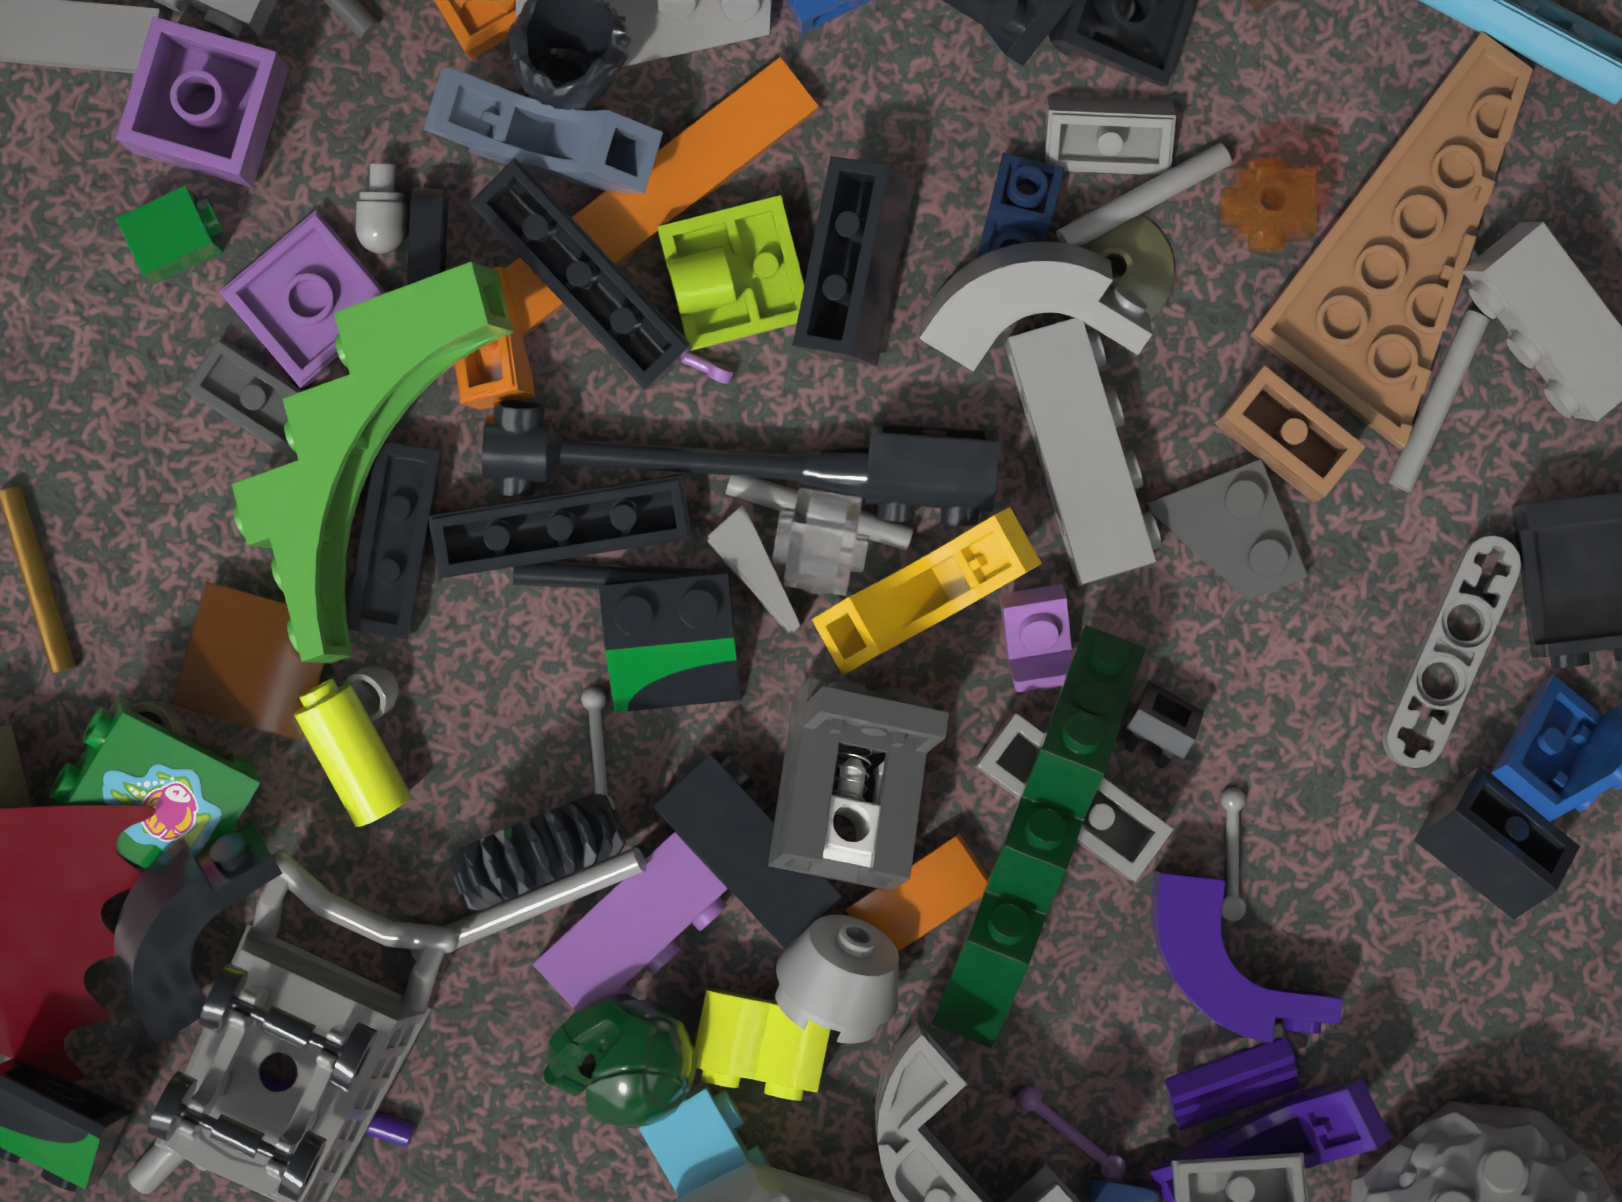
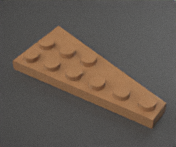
[1249,31,1533,450]

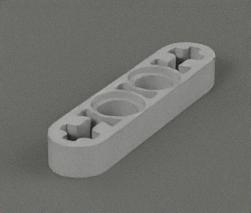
[1382,536,1521,768]

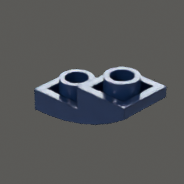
[976,153,1064,259]

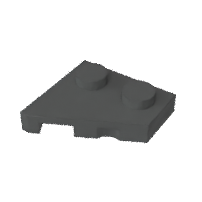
[1146,459,1308,601]

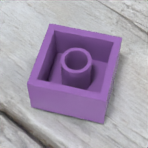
[116,16,289,188]

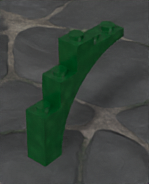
[931,625,1146,1048]

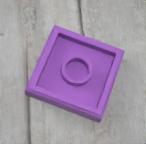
[219,210,386,390]

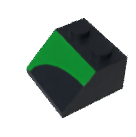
[599,573,742,713]
[0,1058,133,1191]

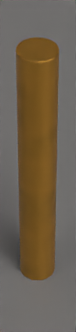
[0,486,77,675]

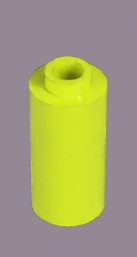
[294,679,412,827]

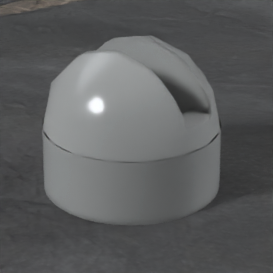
[343,665,399,721]

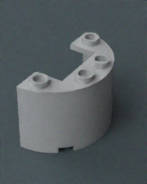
[875,1020,1081,1202]

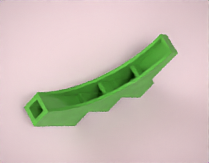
[232,262,515,663]

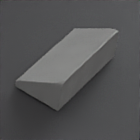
[1044,96,1176,175]

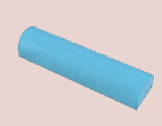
[1419,0,1622,105]

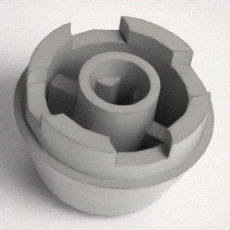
[775,915,899,1043]

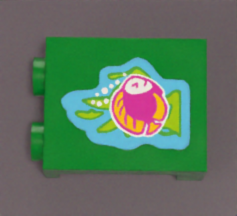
[49,696,260,869]

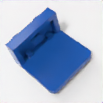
[1491,675,1622,822]

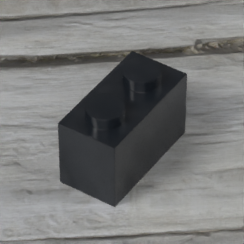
[1414,766,1580,920]

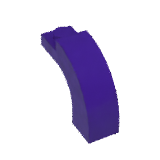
[1151,871,1343,1043]
[1150,1078,1392,1202]

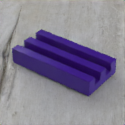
[1164,1038,1300,1131]

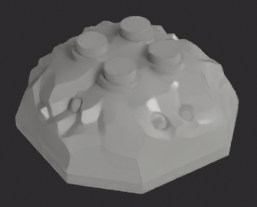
[1350,1101,1622,1202]

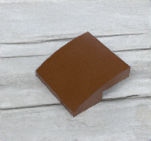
[170,581,324,741]

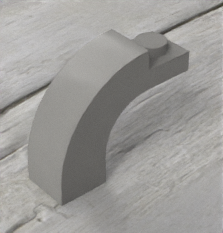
[919,242,1152,372]

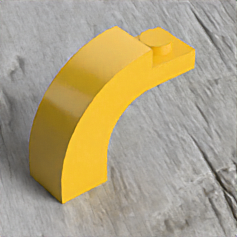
[811,507,1042,675]

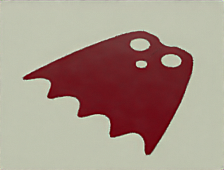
[0,805,156,1081]

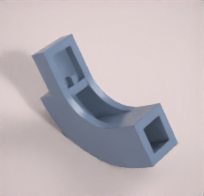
[423,68,663,194]

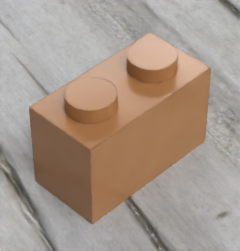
[1214,365,1366,502]

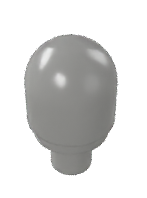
[356,164,407,254]

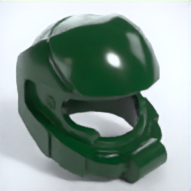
[543,994,699,1128]

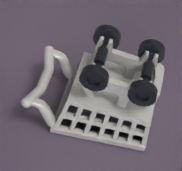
[147,850,459,1202]

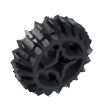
[449,793,626,911]

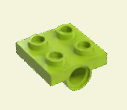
[657,195,804,351]

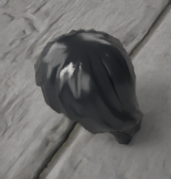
[508,0,632,110]

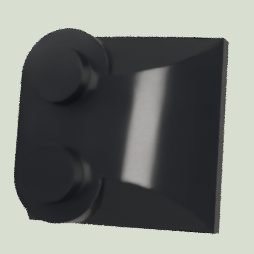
[1048,0,1196,87]

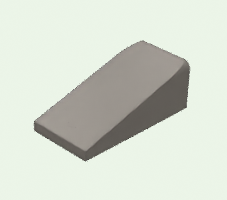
[708,505,801,634]
[1172,1153,1308,1202]

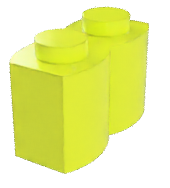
[694,987,830,1101]

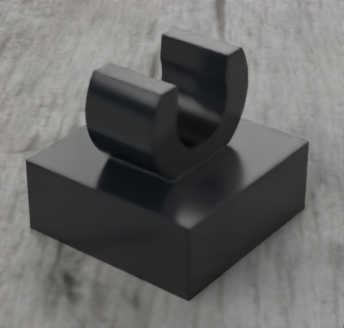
[1125,681,1204,769]

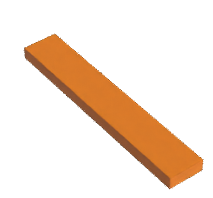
[505,57,819,338]

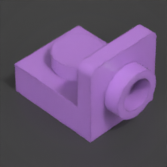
[999,584,1073,692]

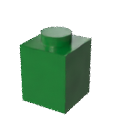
[115,186,225,284]

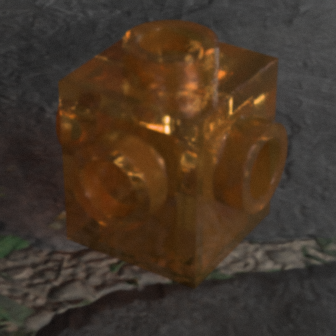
[1220,158,1317,253]

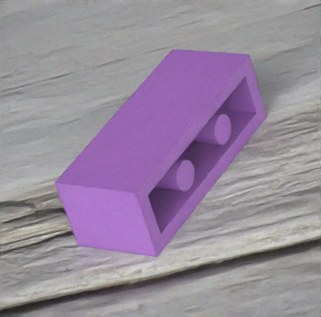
[532,831,728,1011]

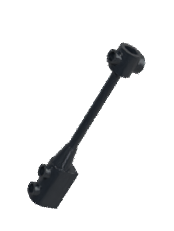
[482,400,999,526]

